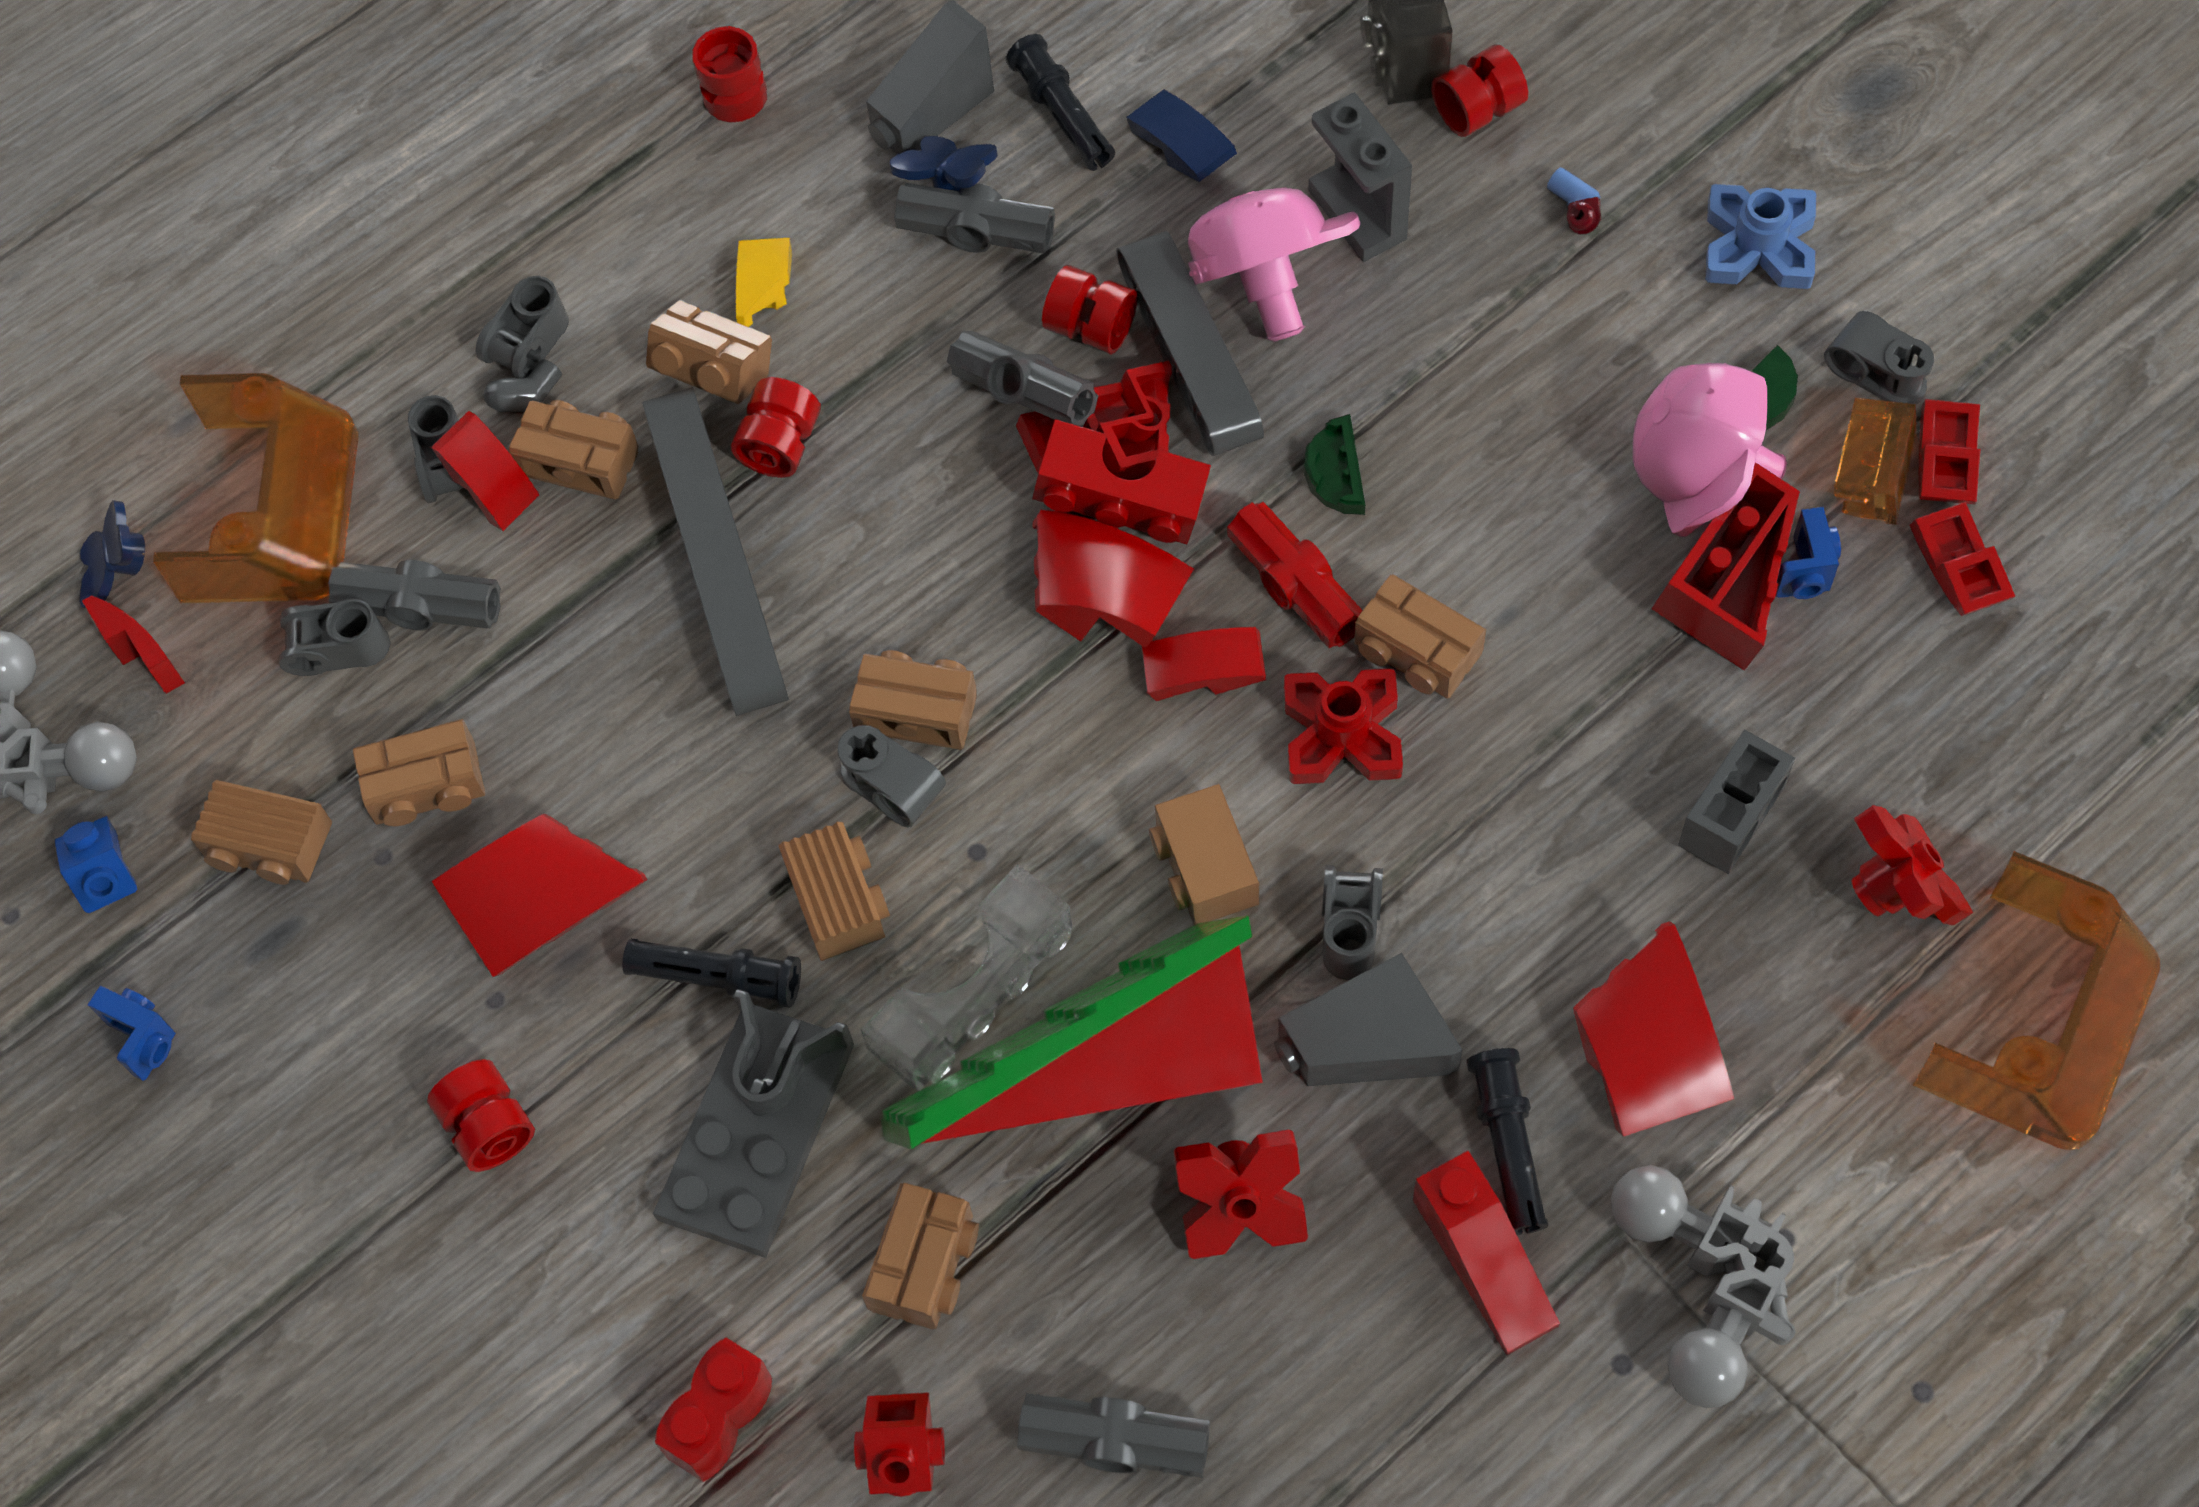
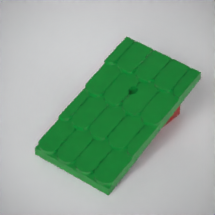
[881,915,1263,1149]

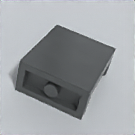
[1308,92,1412,262]

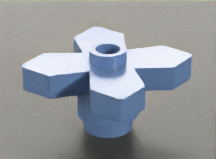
[1705,184,1816,289]

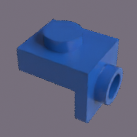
[1776,507,1841,599]
[54,816,137,913]
[88,985,176,1081]

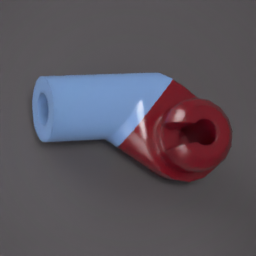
[1547,167,1601,234]

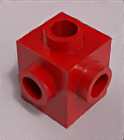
[854,1392,945,1497]

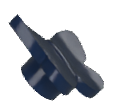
[889,136,998,191]
[80,500,145,608]

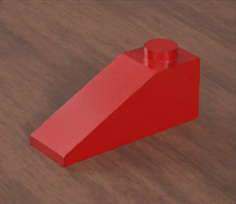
[1413,1150,1560,1355]

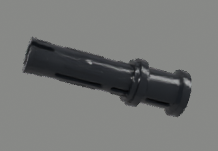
[1006,34,1115,171]
[622,938,801,1008]
[1466,1048,1549,1235]

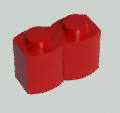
[655,1337,772,1482]

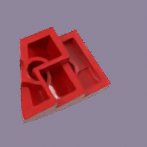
[1016,361,1172,480]
[1032,509,1194,648]
[431,814,648,977]
[1573,921,1734,1137]

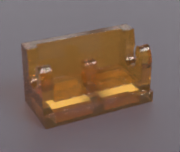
[1834,398,1917,525]

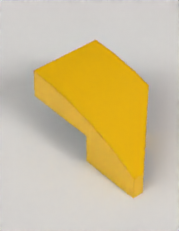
[736,237,792,327]

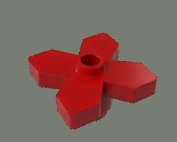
[1284,669,1403,784]
[1851,805,1973,926]
[1173,1130,1308,1259]

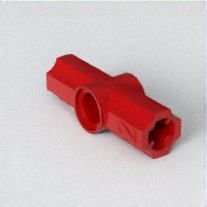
[1227,501,1363,648]

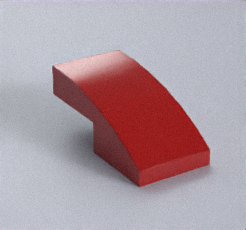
[1918,399,1981,505]
[431,411,540,531]
[1909,502,2015,617]
[82,595,185,694]
[1142,627,1266,701]

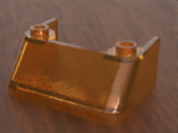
[153,373,359,603]
[1913,851,2160,1150]

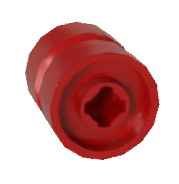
[692,26,767,123]
[1431,44,1529,137]
[1042,265,1138,355]
[731,377,821,478]
[427,1059,535,1172]

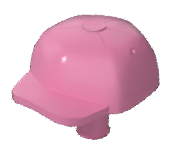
[1188,187,1361,342]
[1633,363,1787,537]

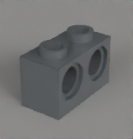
[1678,729,1795,874]

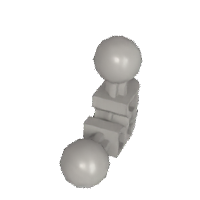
[0,631,137,815]
[1611,1165,1795,1408]

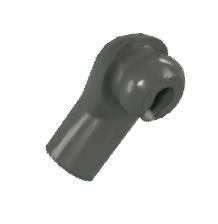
[483,359,562,413]

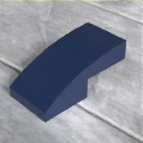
[1126,89,1237,182]

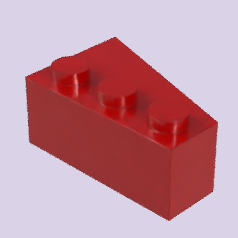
[1651,462,1800,671]

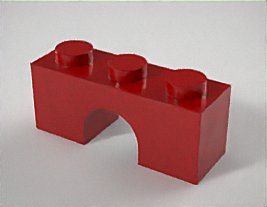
[1032,419,1211,545]

